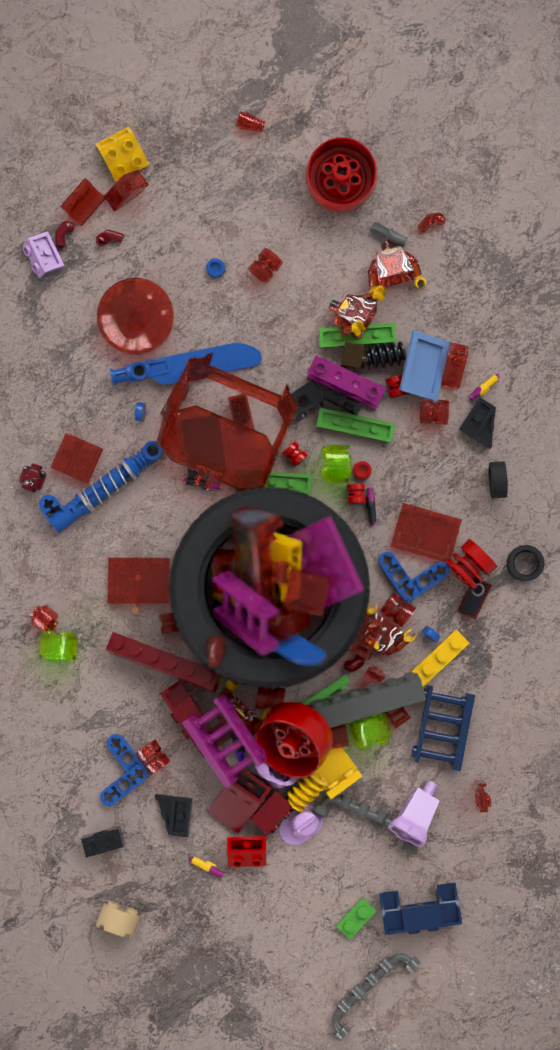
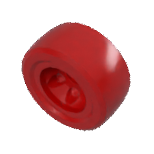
[305,137,377,213]
[256,702,333,778]

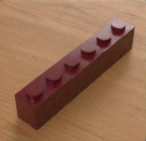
[105,632,223,693]

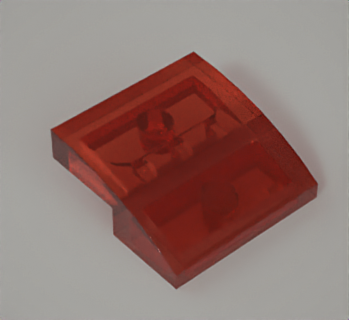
[50,433,103,484]

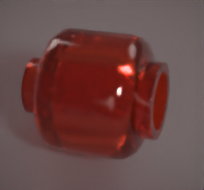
[30,605,59,633]

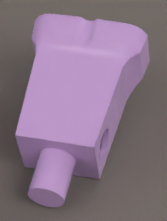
[388,781,439,847]

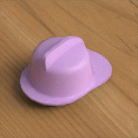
[255,762,298,789]
[280,805,323,845]

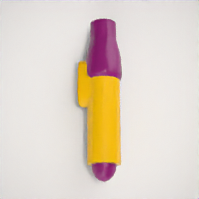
[469,374,500,401]
[189,856,224,878]

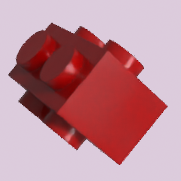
[227,836,267,868]

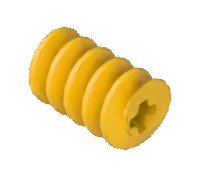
[287,772,329,812]

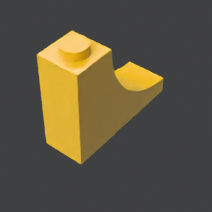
[251,530,302,603]

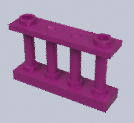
[307,355,386,410]
[213,571,279,656]
[182,695,268,788]

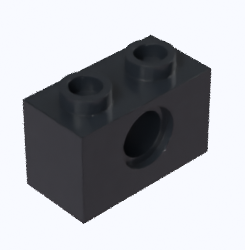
[280,380,325,422]
[81,826,125,858]

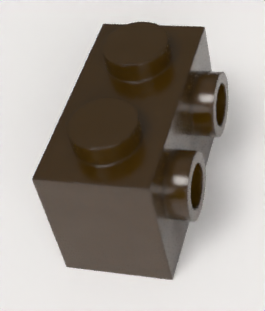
[341,342,366,373]

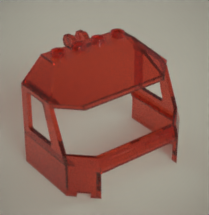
[156,352,298,491]

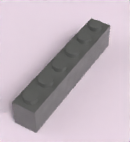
[307,672,426,728]

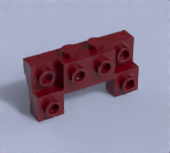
[160,680,234,758]

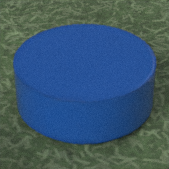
[206,258,225,278]
[134,402,146,422]
[421,626,441,643]

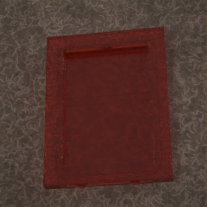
[390,503,462,563]
[107,557,170,604]

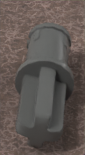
[370,222,408,249]

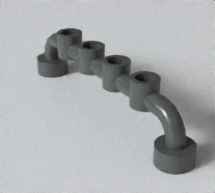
[313,795,418,855]
[332,953,420,1040]

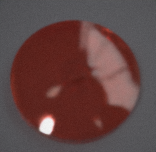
[97,278,174,355]

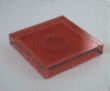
[283,568,331,616]

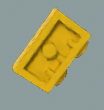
[95,126,149,182]
[315,744,363,799]

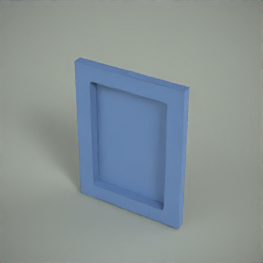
[399,330,450,401]

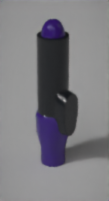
[231,732,245,762]

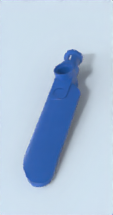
[110,343,262,386]
[212,601,326,665]

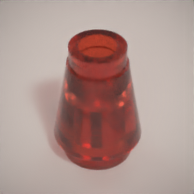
[236,111,265,132]
[207,636,227,666]

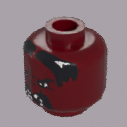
[19,463,47,493]

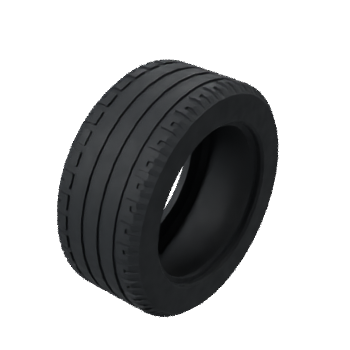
[169,487,370,688]

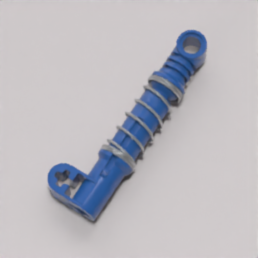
[39,441,164,533]

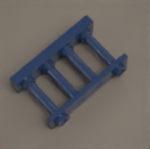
[411,685,475,771]

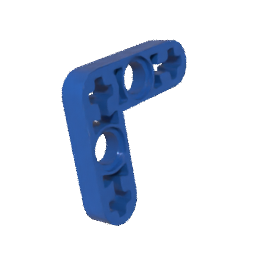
[378,552,449,601]
[100,734,149,806]

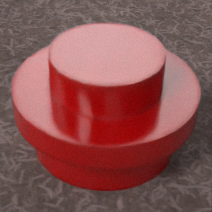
[353,461,372,480]

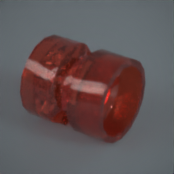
[248,248,283,284]
[420,398,449,425]
[380,592,416,627]
[255,687,286,710]
[135,739,171,776]

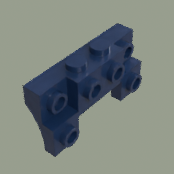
[379,882,462,935]

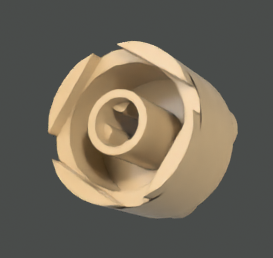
[95,900,140,939]

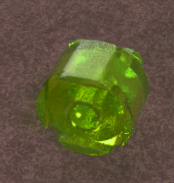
[321,444,352,483]
[38,631,78,661]
[349,712,392,750]

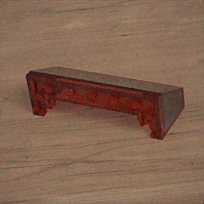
[231,506,291,635]

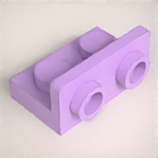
[23,231,64,279]

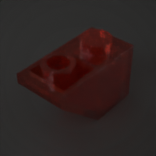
[104,170,149,211]

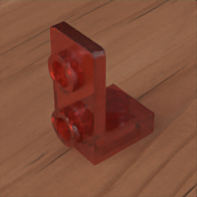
[441,342,469,389]

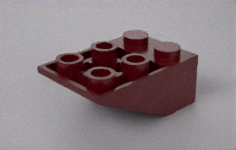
[207,768,272,833]

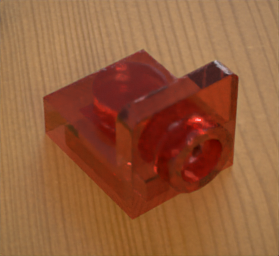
[357,666,386,689]

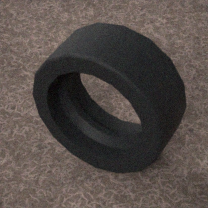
[488,461,508,499]
[507,545,545,581]

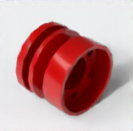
[446,539,498,590]

